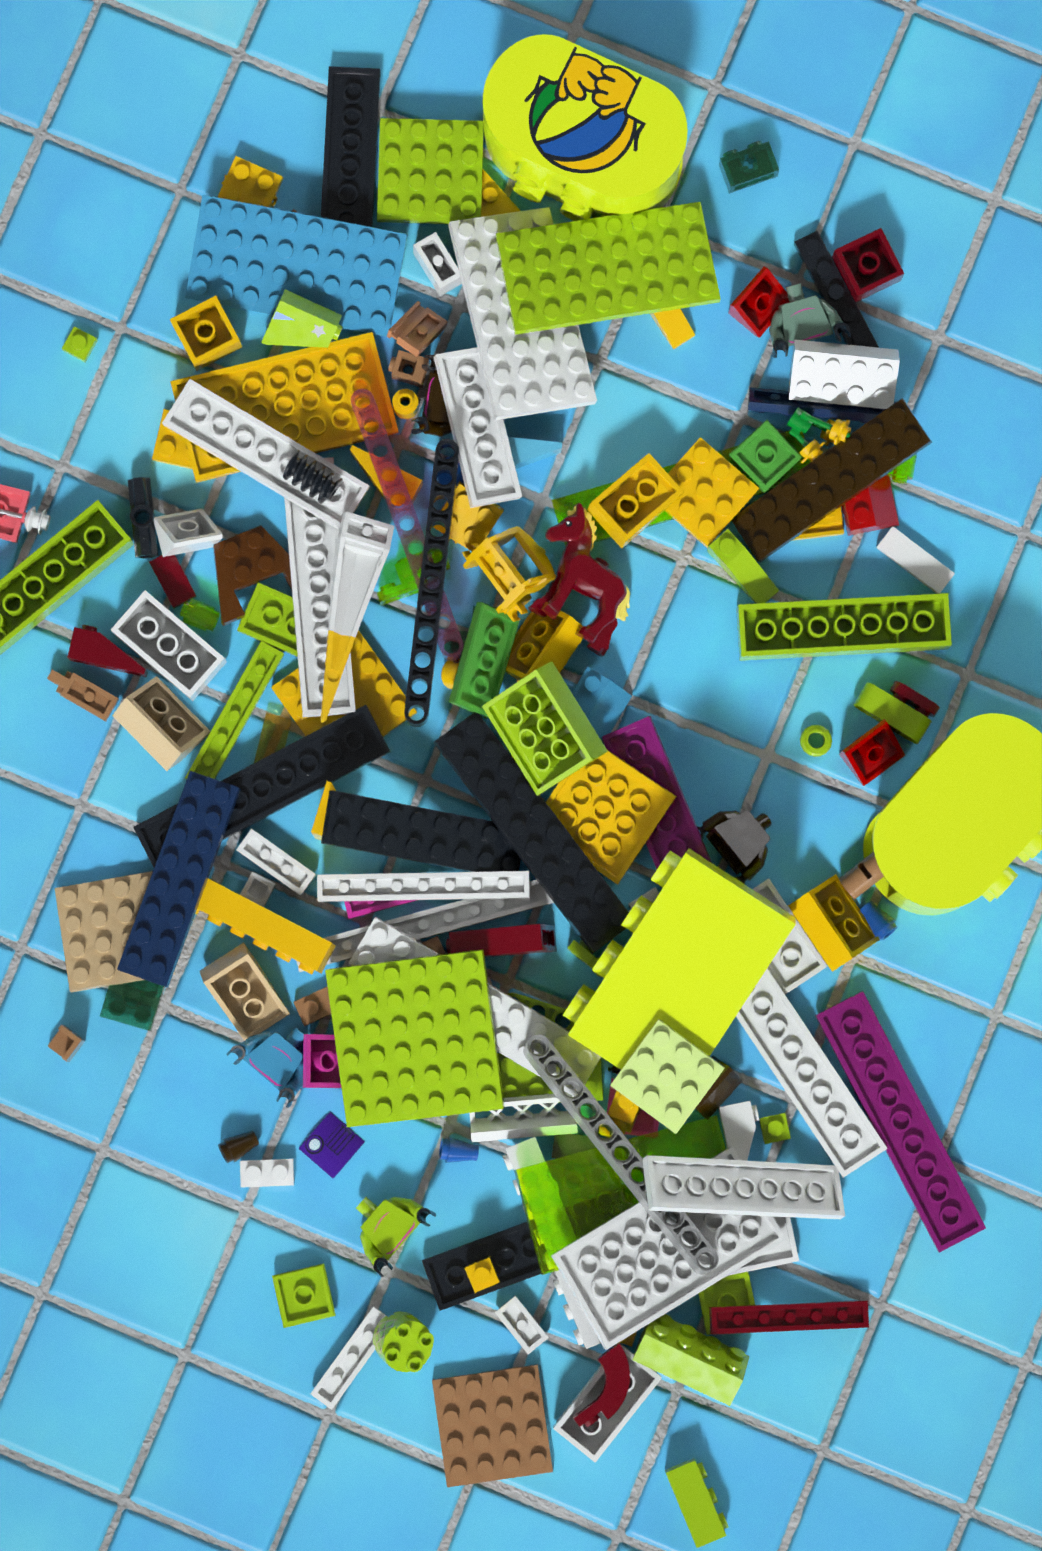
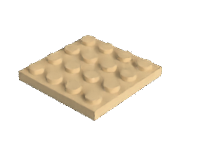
[54,871,175,993]

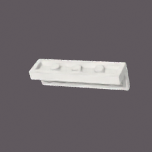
[469,1093,578,1142]

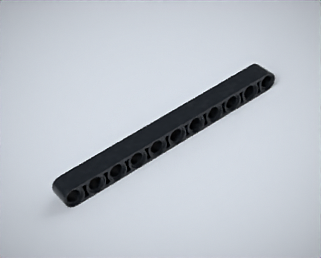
[404,439,459,727]

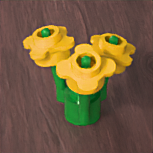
[786,407,851,464]

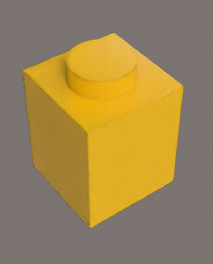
[465,1256,500,1293]

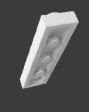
[311,1306,386,1410]

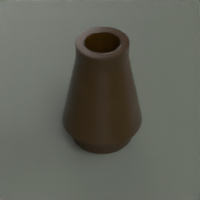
[218,1130,259,1163]

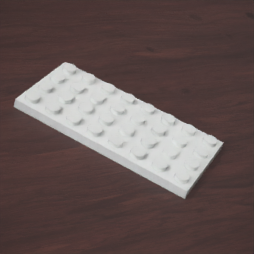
[448,207,597,420]
[551,1146,786,1349]

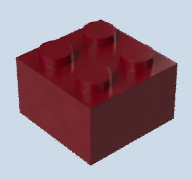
[832,228,904,303]

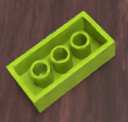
[632,1314,750,1406]

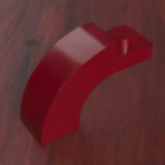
[573,1342,630,1427]

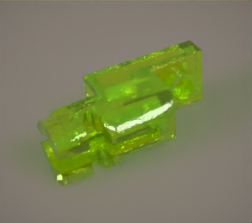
[377,551,451,606]

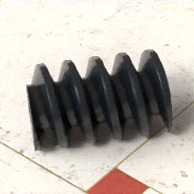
[283,450,343,504]

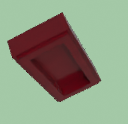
[149,555,197,609]

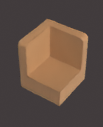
[48,1024,85,1062]

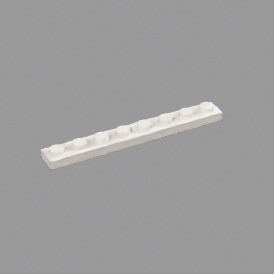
[317,871,529,902]

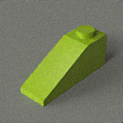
[707,529,779,604]

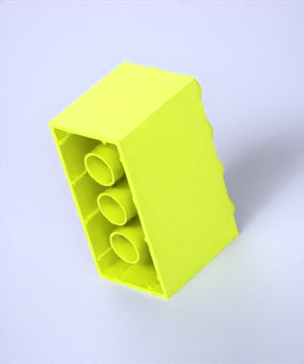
[563,849,796,1069]

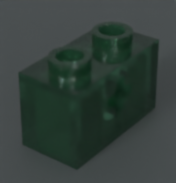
[719,141,779,194]

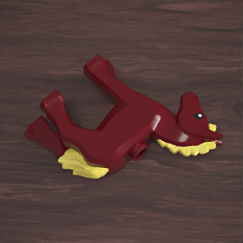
[528,503,630,657]

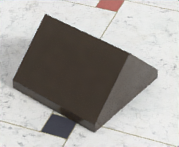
[694,1056,742,1120]

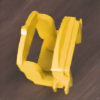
[462,526,556,622]

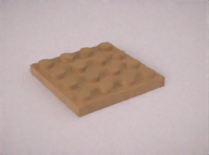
[432,1364,553,1487]

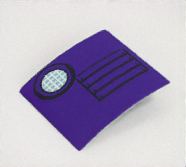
[299,1112,365,1178]

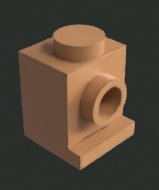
[388,350,429,388]

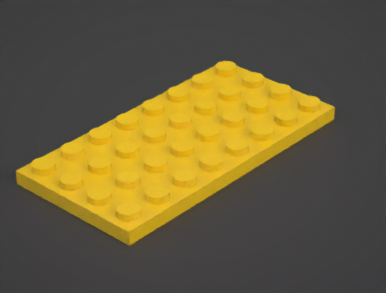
[170,332,398,483]

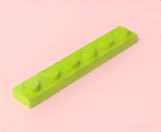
[185,641,285,780]

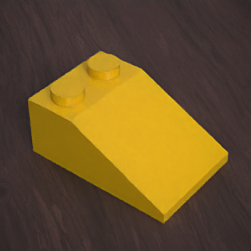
[587,453,684,549]

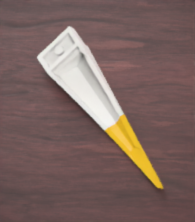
[321,511,394,723]

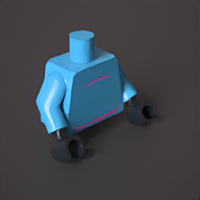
[227,1027,304,1108]

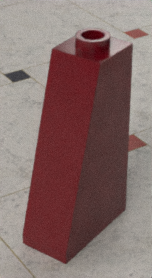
[446,924,557,957]

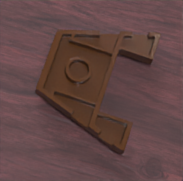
[213,525,292,626]

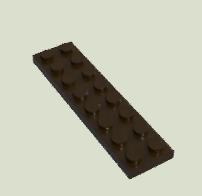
[732,398,933,562]

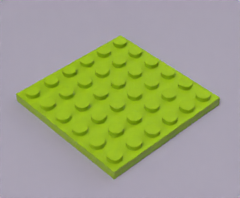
[325,950,505,1127]

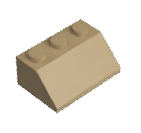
[112,676,211,771]

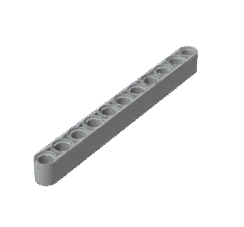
[523,1034,719,1275]

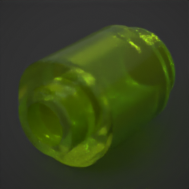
[887,454,917,484]
[180,598,221,632]

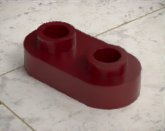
[890,681,940,718]

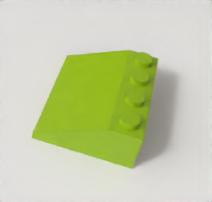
[482,662,608,796]

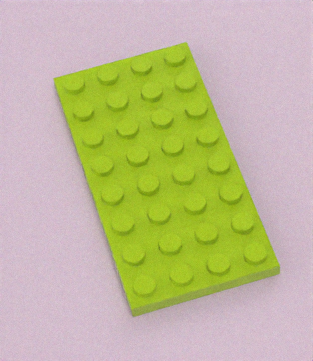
[496,202,721,335]

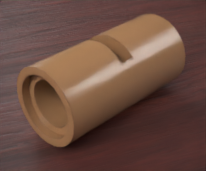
[839,851,884,899]

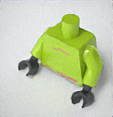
[356,1197,436,1277]

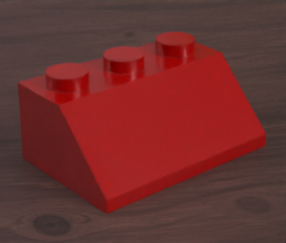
[842,473,899,536]

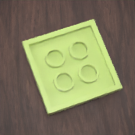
[610,1019,725,1134]

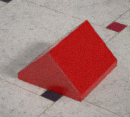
[728,266,790,338]
[839,719,905,786]

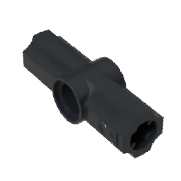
[128,477,158,559]

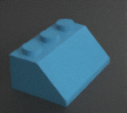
[572,667,632,744]

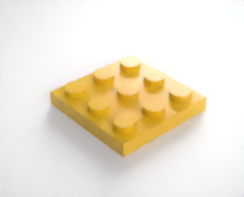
[664,437,759,548]

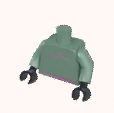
[769,283,851,358]

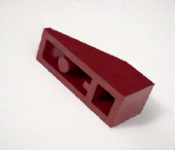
[67,625,148,677]

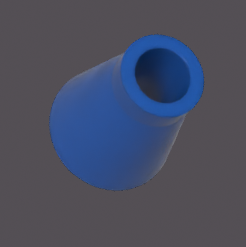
[860,900,898,940]
[439,1137,479,1163]

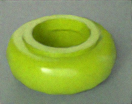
[800,724,832,757]

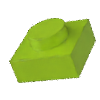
[62,326,98,363]
[759,1113,791,1144]

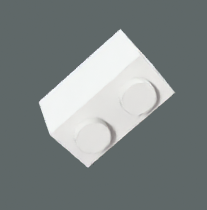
[413,232,462,296]

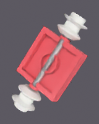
[0,484,50,543]

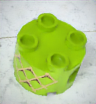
[372,1311,434,1372]

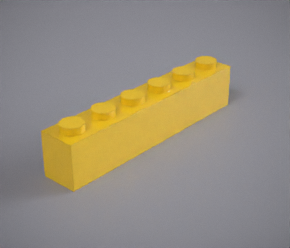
[195,879,336,975]

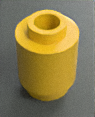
[392,389,419,419]

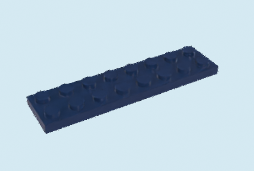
[117,771,241,988]

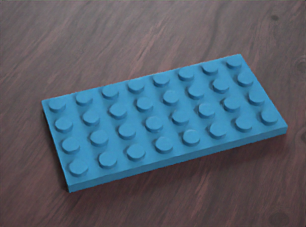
[185,195,408,337]

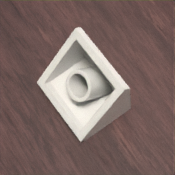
[154,508,223,557]

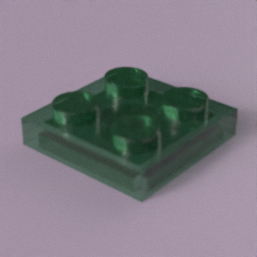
[100,980,165,1032]

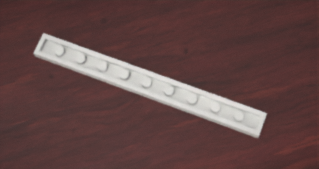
[296,880,554,972]

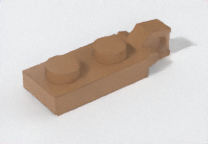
[47,669,119,722]

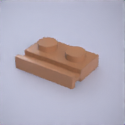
[387,301,448,357]

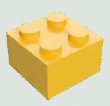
[170,296,242,371]

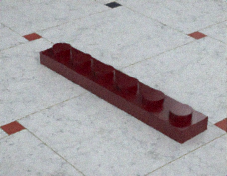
[709,1301,869,1334]

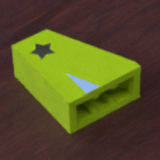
[261,289,343,348]

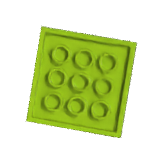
[377,118,484,224]

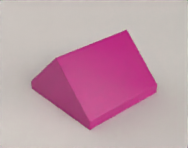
[303,1034,341,1088]

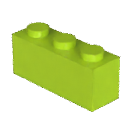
[665,1458,729,1548]

